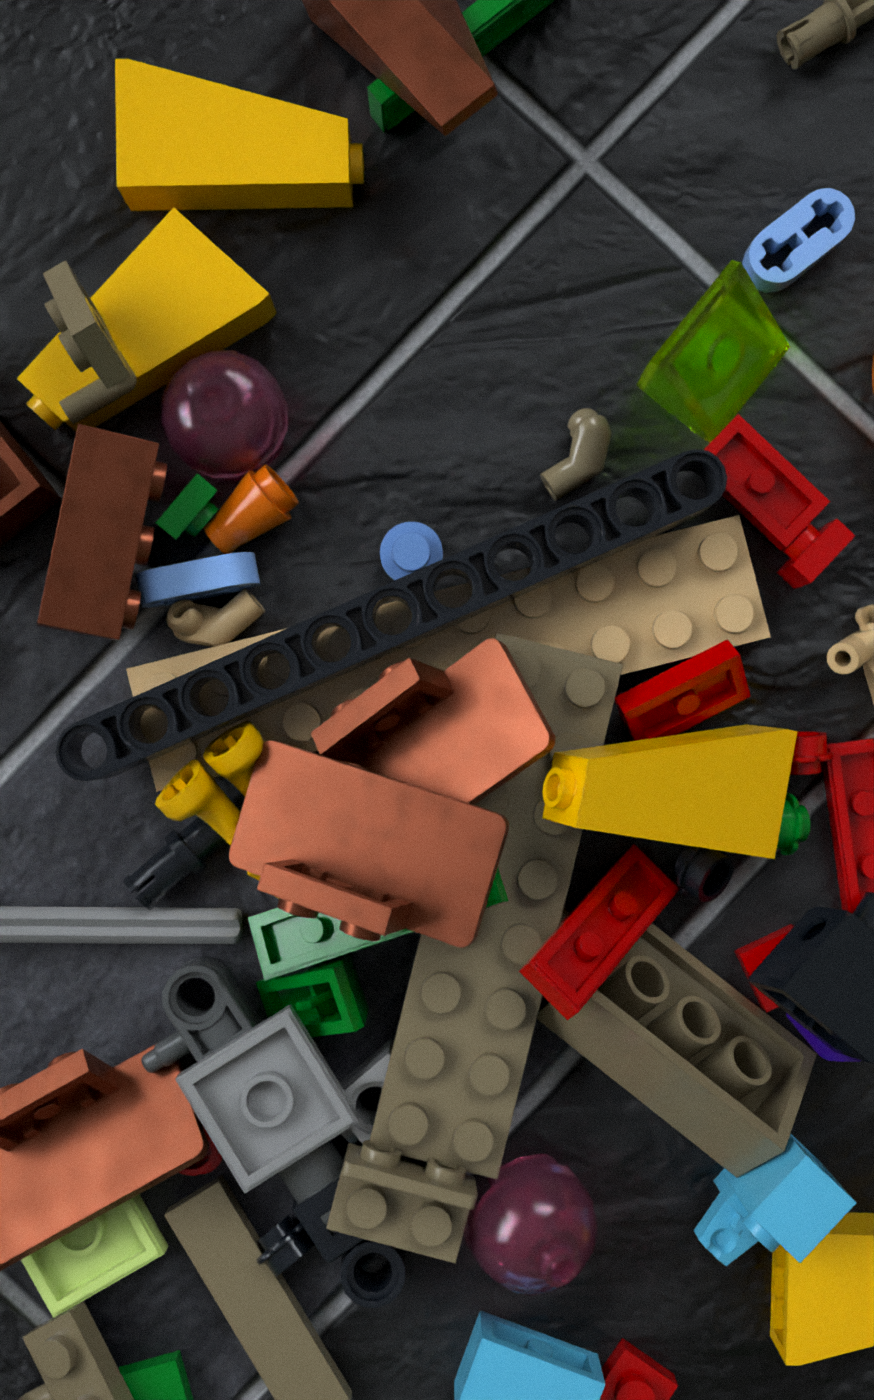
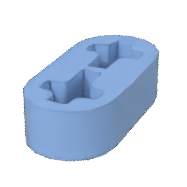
[742,188,855,293]
[136,552,260,608]

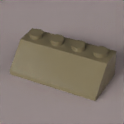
[537,923,817,1178]

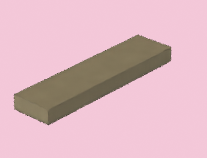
[164,1175,352,1400]

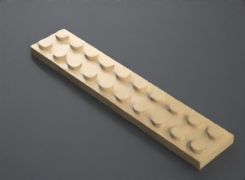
[126,515,771,792]

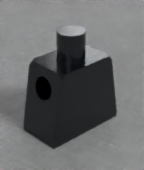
[747,892,874,1064]

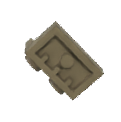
[326,1140,477,1264]

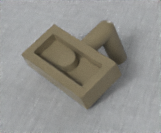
[43,260,137,424]
[18,1301,134,1400]

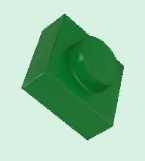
[156,473,218,540]

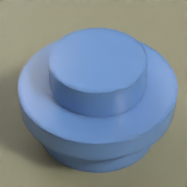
[380,522,443,581]

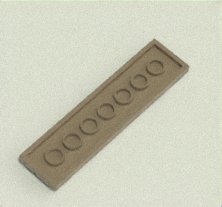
[369,633,623,1179]

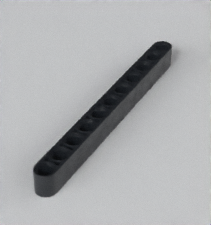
[55,449,727,781]

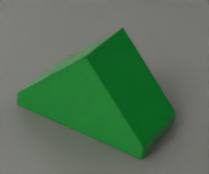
[256,954,369,1037]

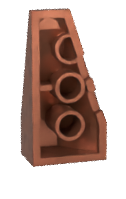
[302,0,498,136]

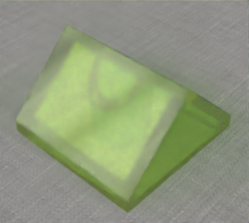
[636,260,790,443]

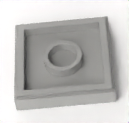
[175,1004,359,1194]

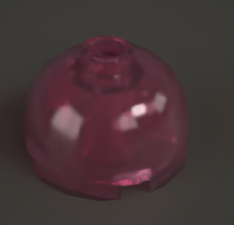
[161,350,289,481]
[464,1154,598,1296]

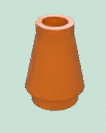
[203,464,299,554]

